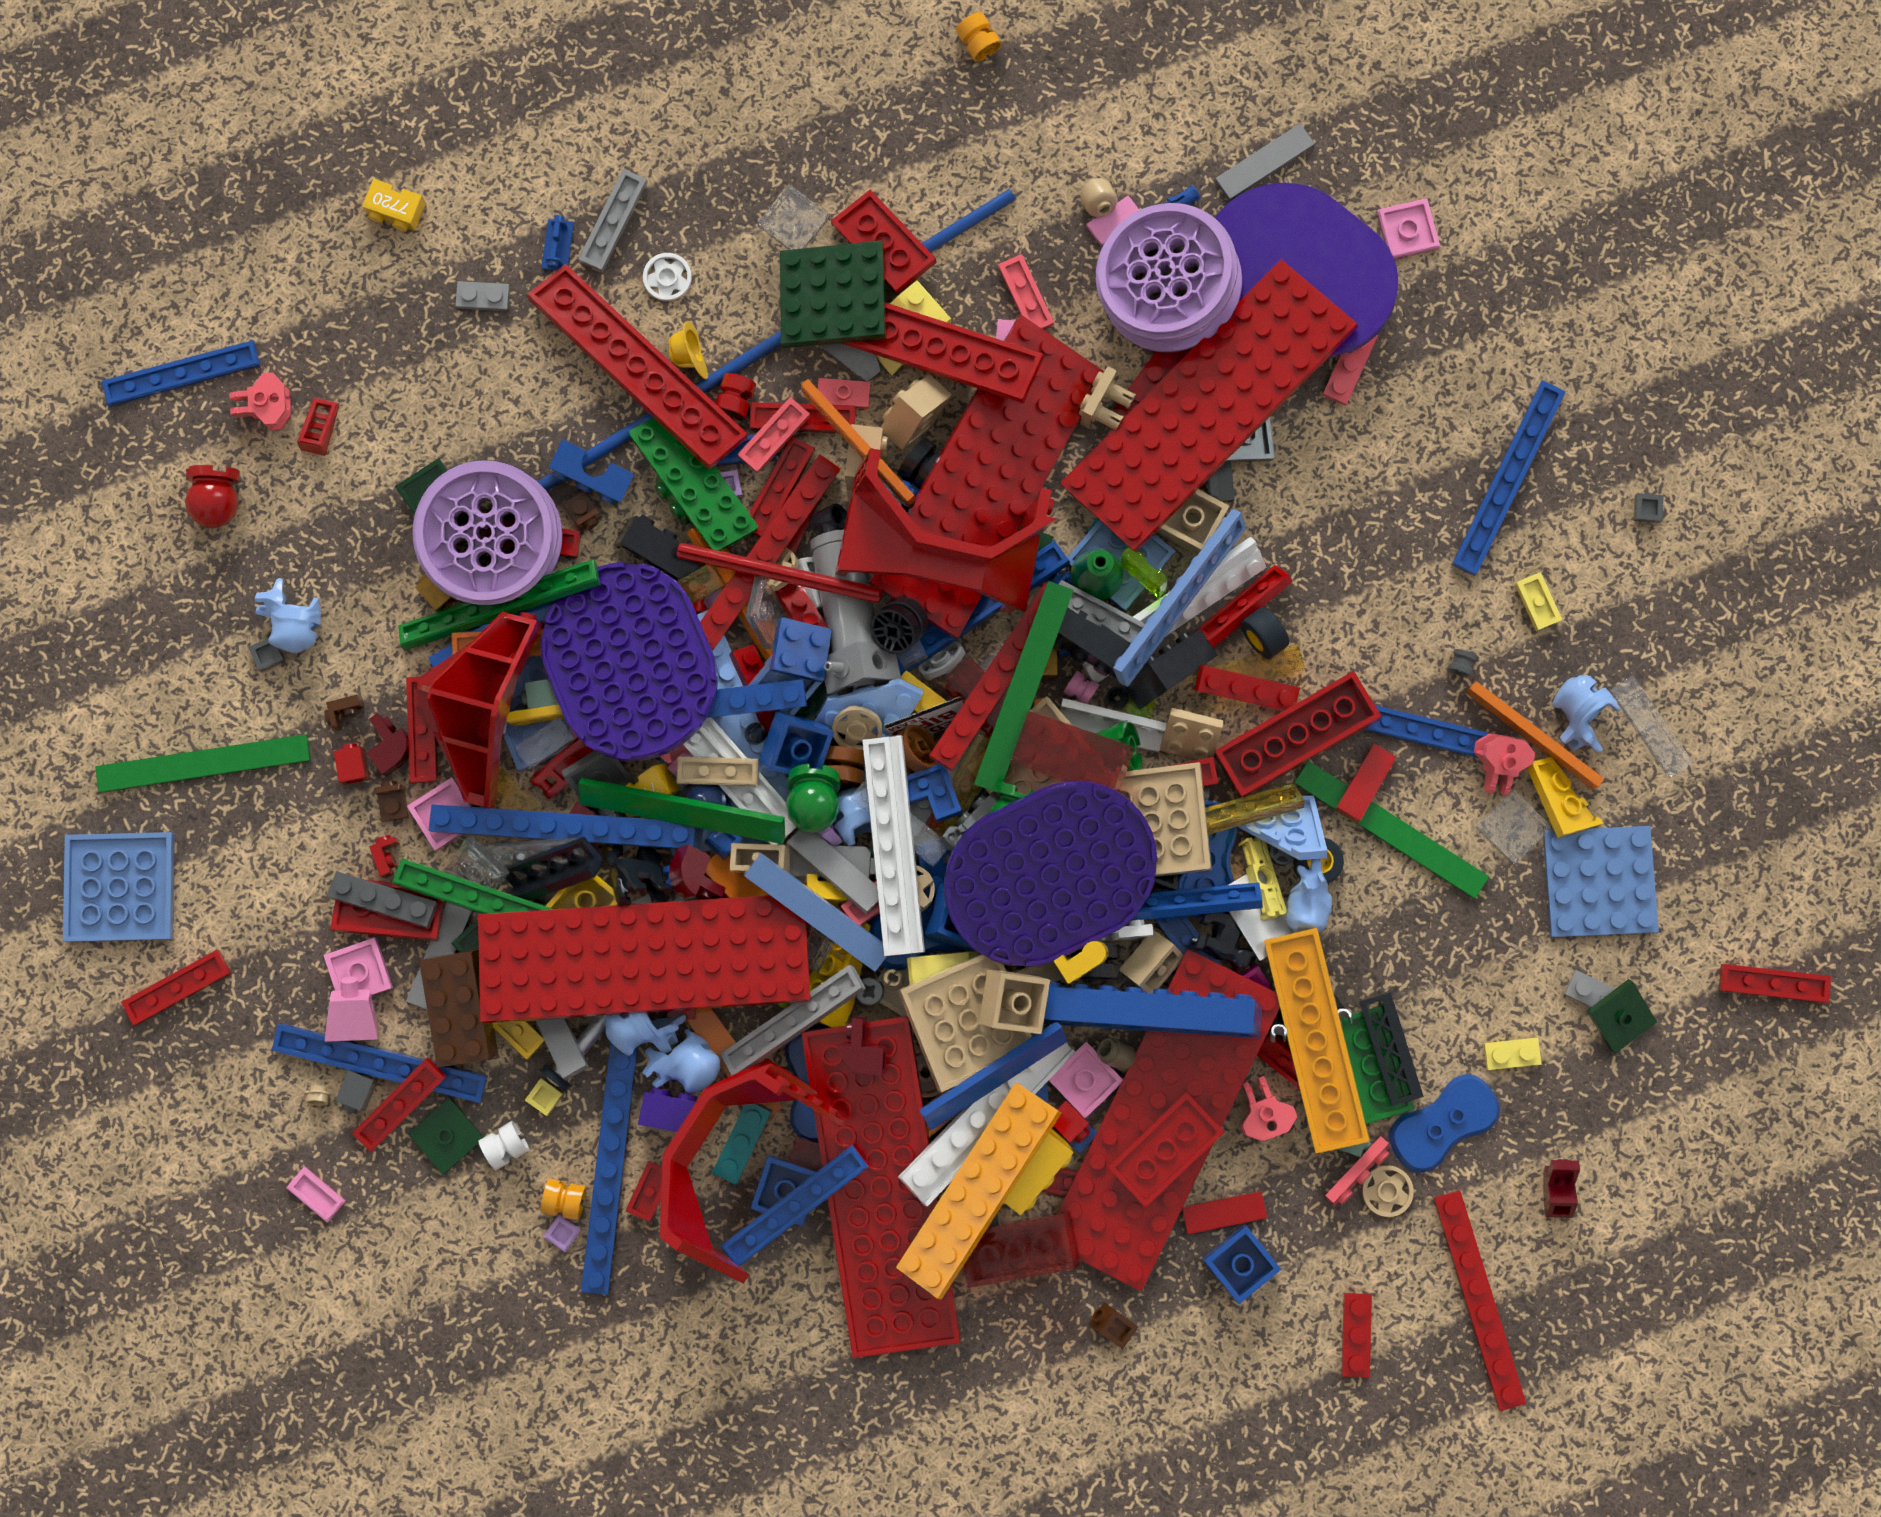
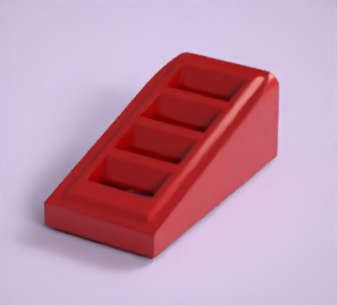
[297,398,339,456]

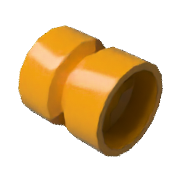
[955,12,1002,62]
[540,1178,587,1221]

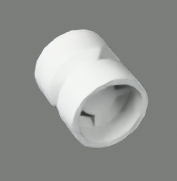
[479,1121,530,1171]

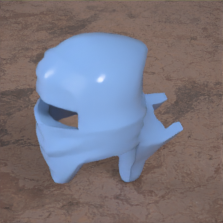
[255,578,321,653]
[1552,675,1621,753]
[834,787,872,846]
[1286,859,1332,933]
[605,1013,686,1056]
[642,1029,720,1094]

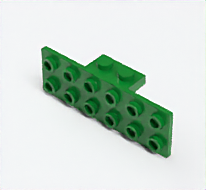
[629,418,758,551]

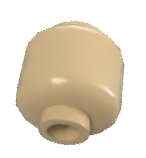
[1080,178,1118,217]

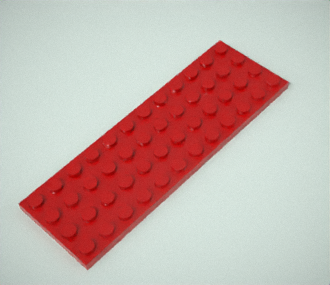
[1060,259,1358,553]
[868,315,1104,639]
[478,895,811,1024]
[1044,949,1280,1291]
[801,1016,961,1358]

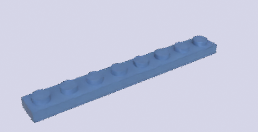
[1113,509,1246,687]

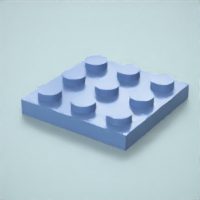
[1067,521,1176,612]

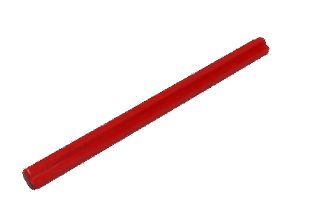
[677,543,882,603]

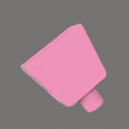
[325,977,379,1042]

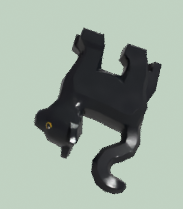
[601,844,671,905]
[1188,911,1258,975]

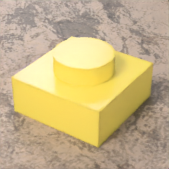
[525,1078,564,1116]

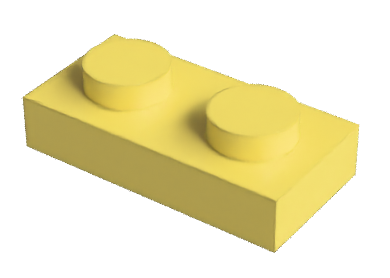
[1515,572,1562,632]
[1483,1038,1542,1070]

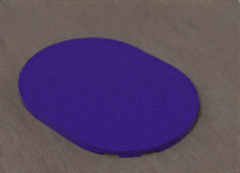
[1215,183,1398,359]
[540,562,718,761]
[944,781,1158,967]

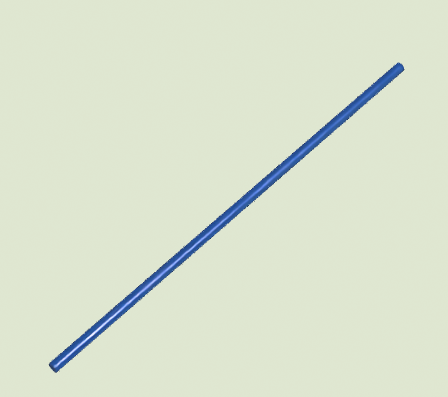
[537,189,1016,491]

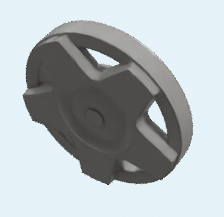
[919,642,966,681]

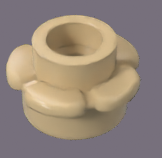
[304,1085,331,1106]

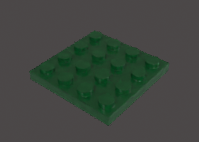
[780,240,886,348]

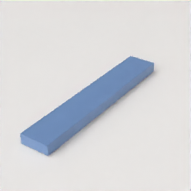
[744,853,887,971]

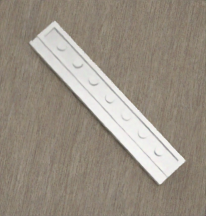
[1082,537,1267,683]
[683,718,796,845]
[863,735,925,956]
[898,1024,1075,1206]

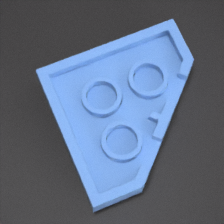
[815,679,923,743]
[1234,795,1327,860]

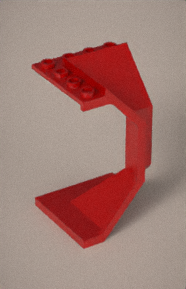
[835,448,1056,614]
[660,1059,846,1284]

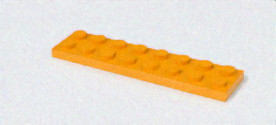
[1264,928,1370,1153]
[896,1082,1061,1300]

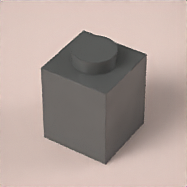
[336,1070,378,1114]

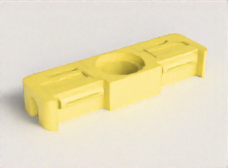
[1238,837,1287,920]

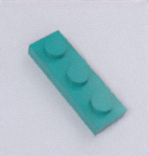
[712,1104,773,1184]

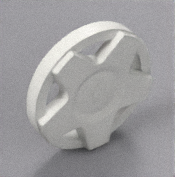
[643,253,692,301]

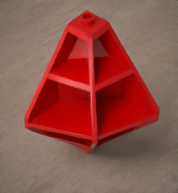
[414,612,543,808]

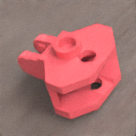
[230,372,291,431]
[1474,733,1535,796]
[1240,1076,1297,1141]

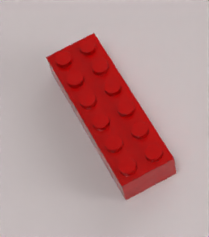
[1214,671,1381,800]

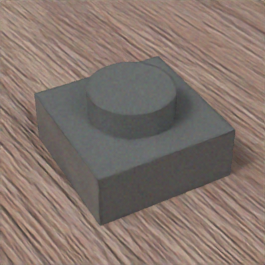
[1633,493,1664,523]
[248,638,285,672]

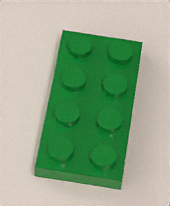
[1341,1005,1414,1124]

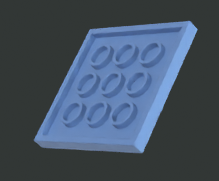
[1542,826,1659,937]
[63,832,175,942]

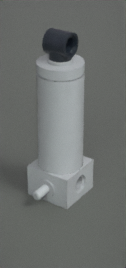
[809,503,901,695]

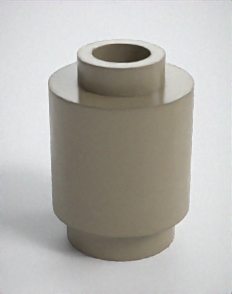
[1097,1038,1136,1072]

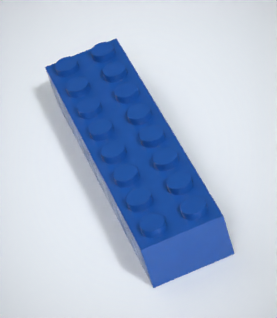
[1043,982,1262,1039]

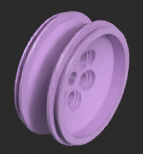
[1096,203,1242,352]
[413,461,563,605]

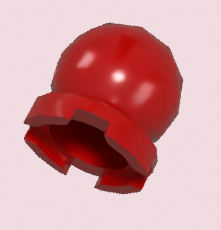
[185,465,240,528]

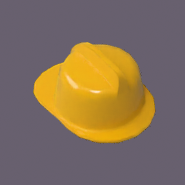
[668,321,708,380]

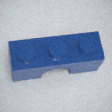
[548,439,634,505]

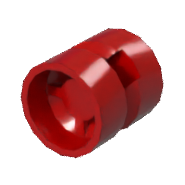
[715,373,756,420]

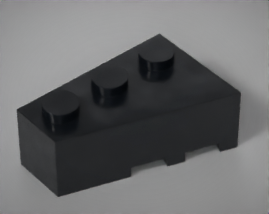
[613,515,701,585]
[1053,607,1130,678]
[1122,629,1218,710]

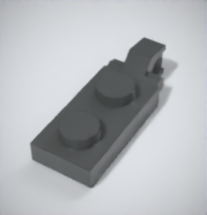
[939,791,1000,851]

